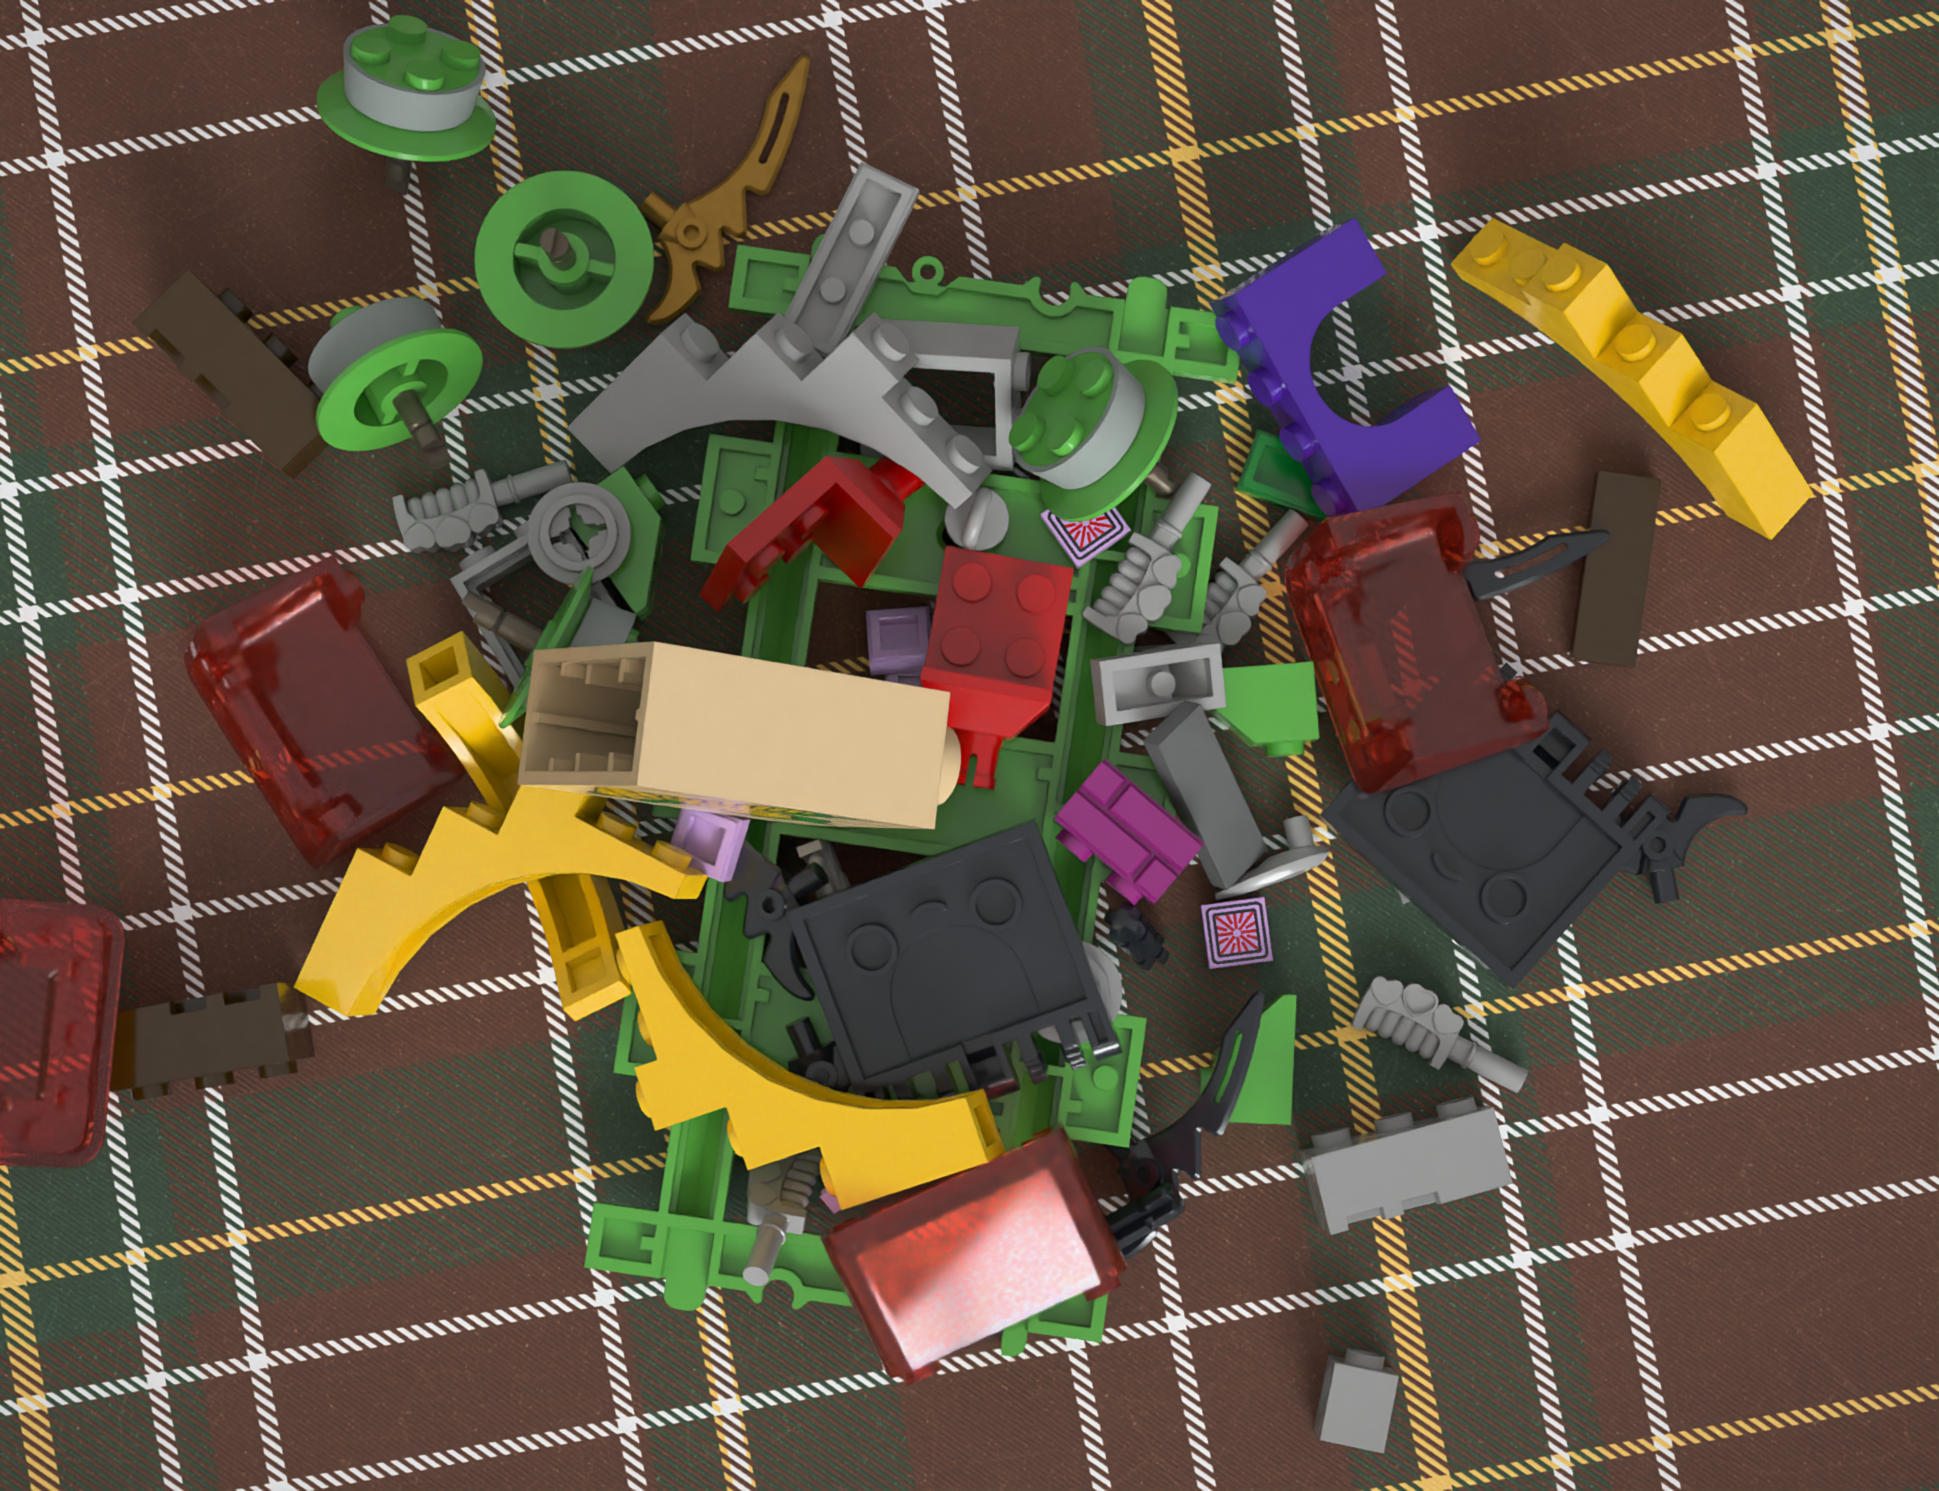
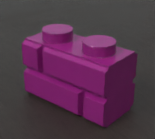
[1052,758,1205,906]

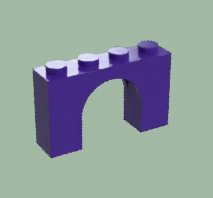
[1209,218,1481,524]

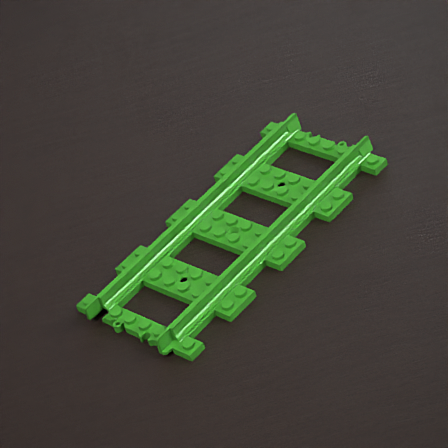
[584,234,1240,1356]

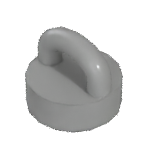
[945,487,1009,552]

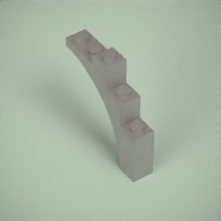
[567,312,992,509]

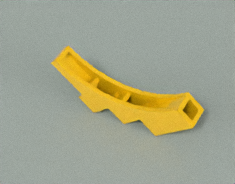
[1451,218,1813,540]
[294,785,708,1017]
[615,920,1005,1210]

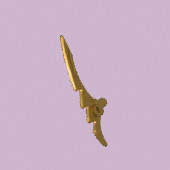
[639,55,810,325]

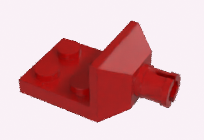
[699,455,925,613]
[920,546,1074,790]

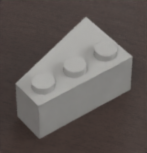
[1299,1096,1513,1235]

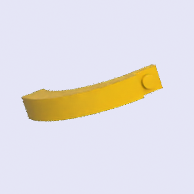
[406,631,632,1021]

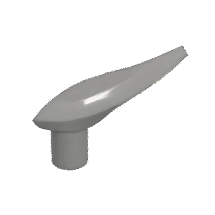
[1214,815,1329,900]

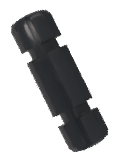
[1104,902,1169,971]
[1070,1182,1185,1267]

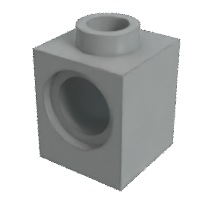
[1313,1348,1399,1453]

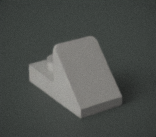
[1090,642,1226,726]

